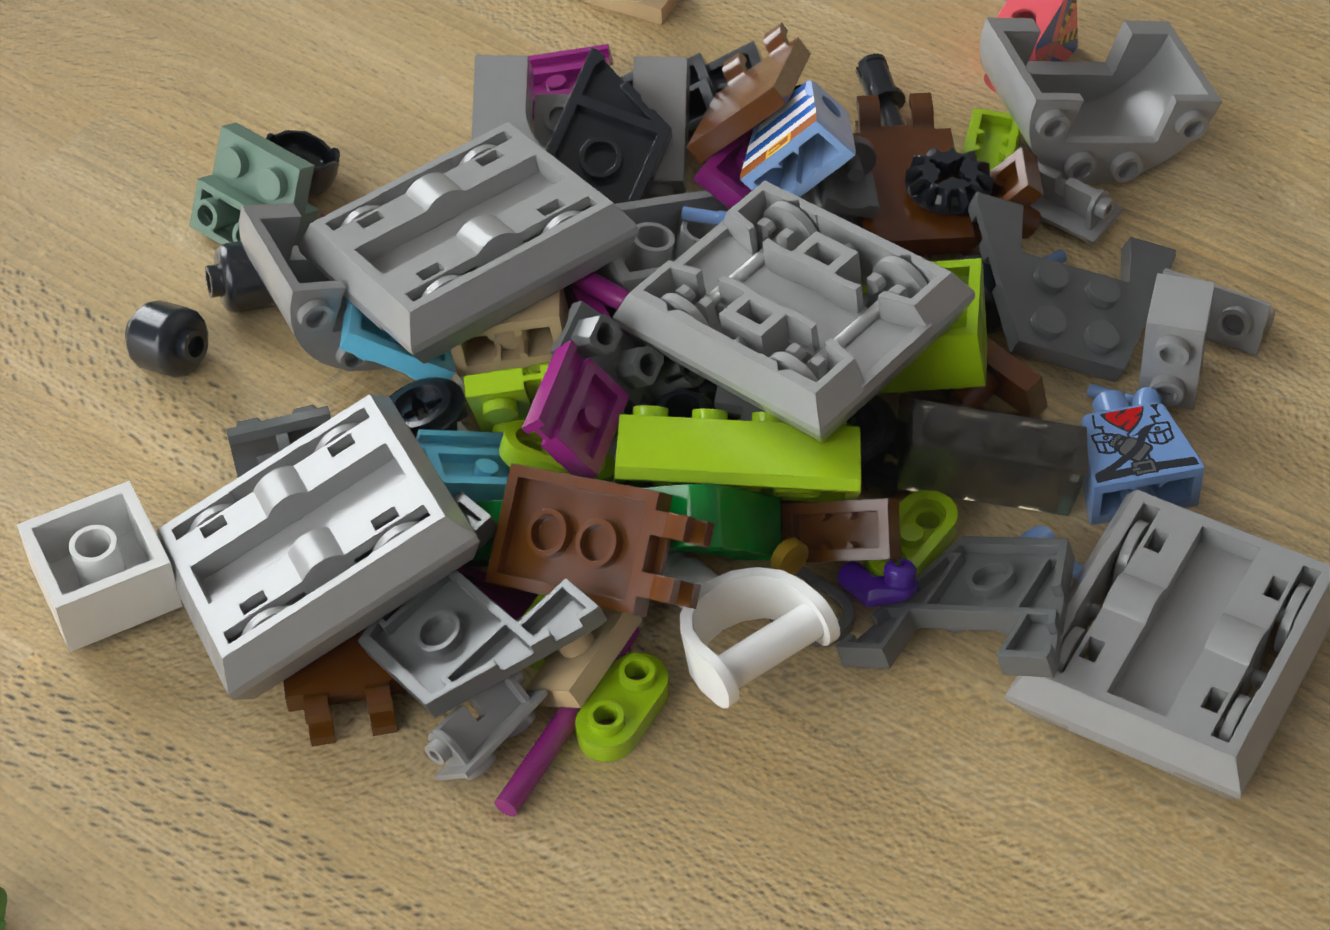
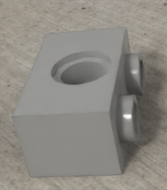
[1138,273,1215,410]

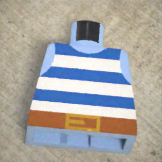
[740,81,856,197]

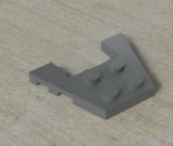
[968,192,1176,382]
[358,491,608,718]
[836,536,1075,678]

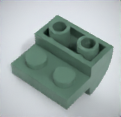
[190,122,319,246]

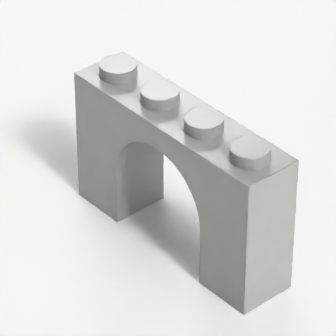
[471,55,690,199]

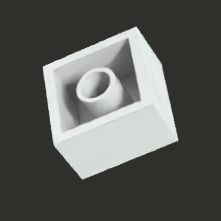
[17,481,183,652]

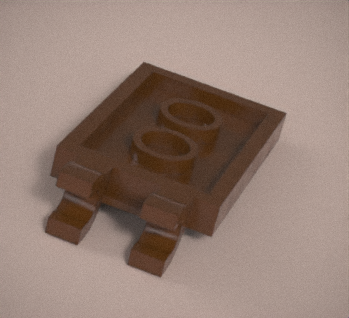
[687,22,811,164]
[853,92,975,256]
[485,463,715,618]
[283,627,407,747]

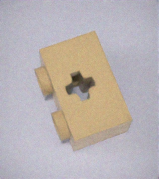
[451,288,569,377]

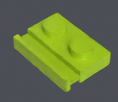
[464,364,549,432]

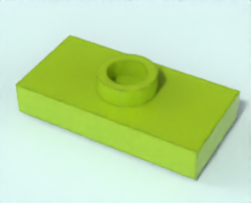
[962,108,1022,171]

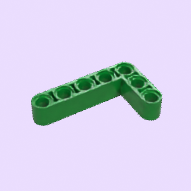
[464,484,782,566]

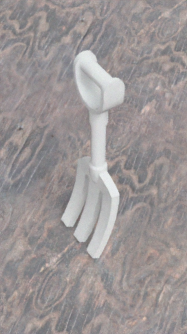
[417,368,840,709]

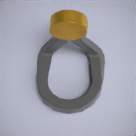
[769,537,856,647]

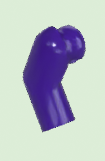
[837,558,919,608]

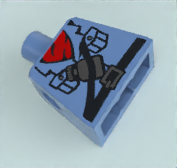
[1078,390,1204,525]

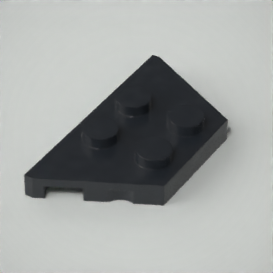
[546,48,672,204]

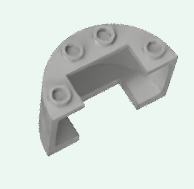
[980,17,1222,184]
[239,203,387,371]

